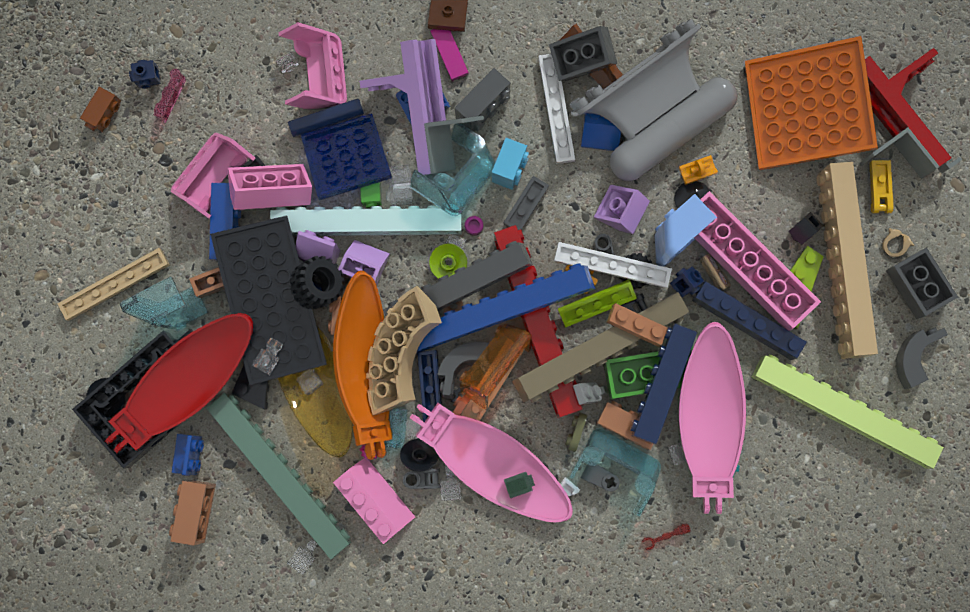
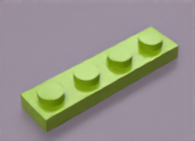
[558,280,637,328]

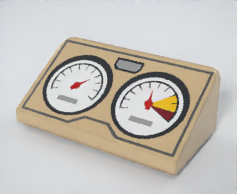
[700,254,731,291]

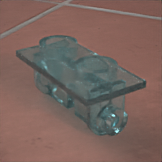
[385,408,408,448]

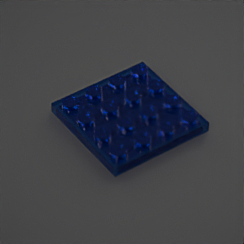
[301,113,392,201]

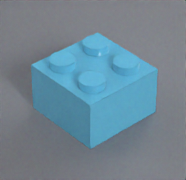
[492,138,529,190]

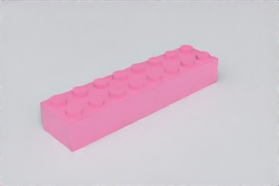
[694,191,821,331]

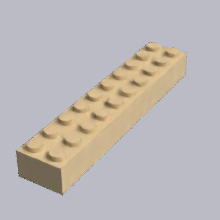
[817,162,878,359]

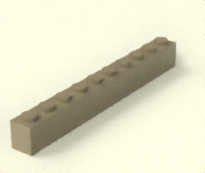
[512,292,689,403]

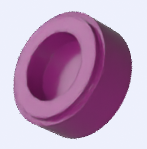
[465,216,483,236]

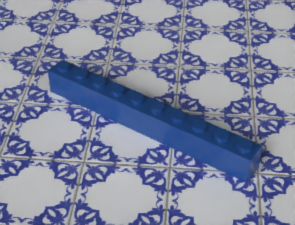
[416,263,595,353]

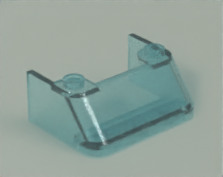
[410,123,495,216]
[119,277,209,331]
[567,429,661,517]

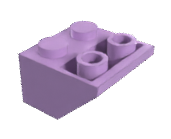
[296,230,341,264]
[338,240,390,286]

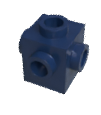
[129,60,161,89]
[670,266,704,298]

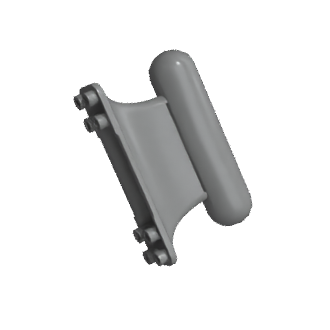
[570,18,738,182]

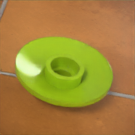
[429,243,467,279]

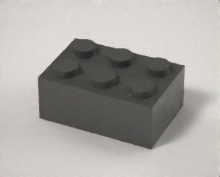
[549,26,617,81]
[455,68,511,134]
[886,247,958,319]

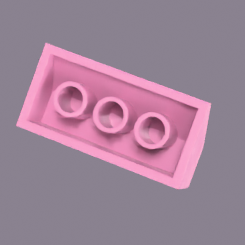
[228,164,312,210]
[333,458,415,544]

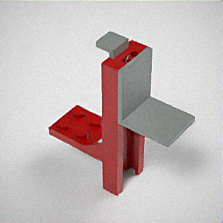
[859,48,962,179]

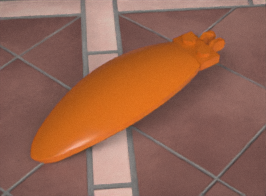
[333,270,393,460]

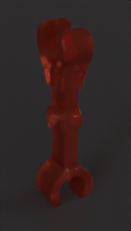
[642,523,691,550]

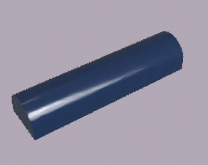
[287,98,364,138]
[417,350,442,422]

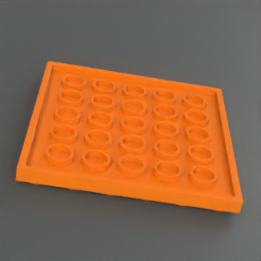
[745,36,878,170]

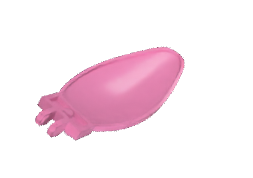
[679,322,746,514]
[410,403,573,523]

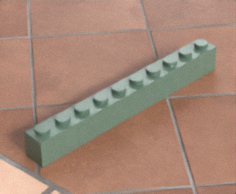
[206,393,352,560]

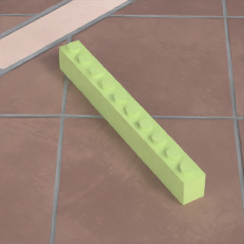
[751,354,944,469]

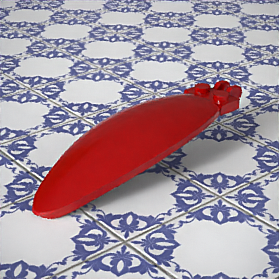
[105,313,253,453]

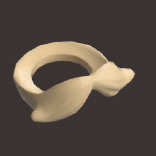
[882,228,914,257]

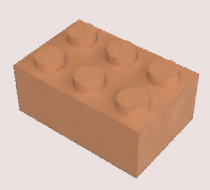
[169,480,216,545]

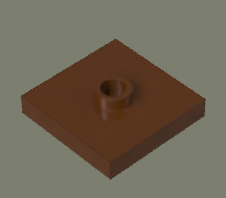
[428,0,468,32]

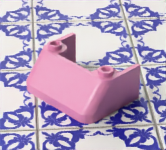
[278,22,347,110]
[171,133,255,218]

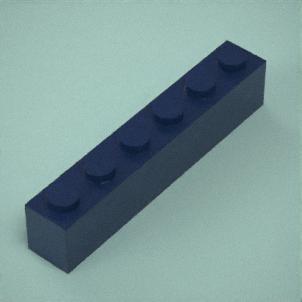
[692,281,807,360]
[630,324,697,445]

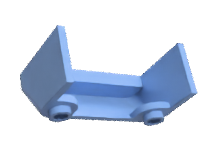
[655,194,717,267]

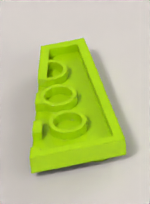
[790,246,824,330]

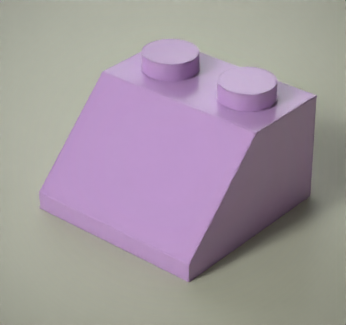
[594,185,650,234]

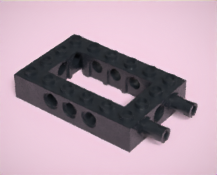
[72,329,193,469]

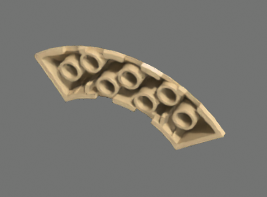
[366,286,442,415]

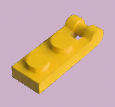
[869,160,893,213]

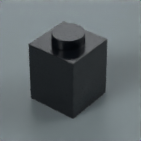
[788,212,824,245]

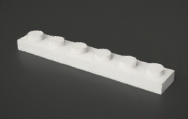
[538,54,575,164]
[554,242,672,288]

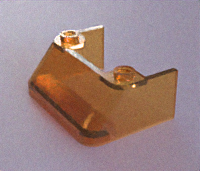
[459,323,532,410]

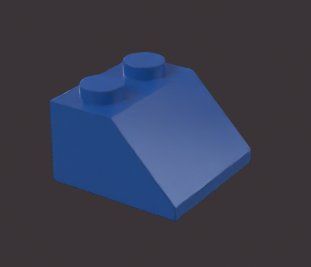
[581,113,621,151]

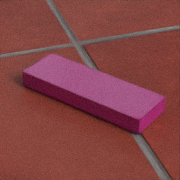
[430,29,469,81]

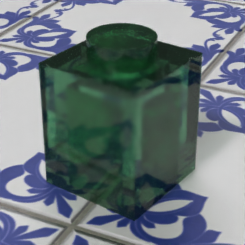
[504,472,535,499]

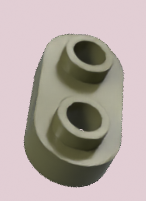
[565,412,587,452]

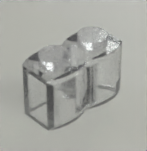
[384,164,414,206]

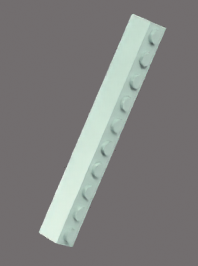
[270,205,462,236]

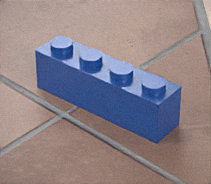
[209,183,241,261]

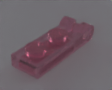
[153,69,186,123]

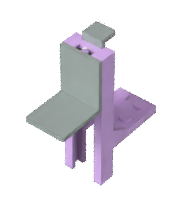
[359,39,484,182]

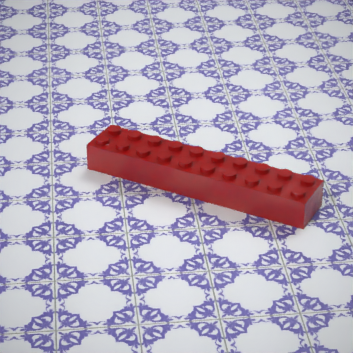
[494,225,584,419]

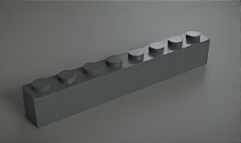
[383,241,533,316]

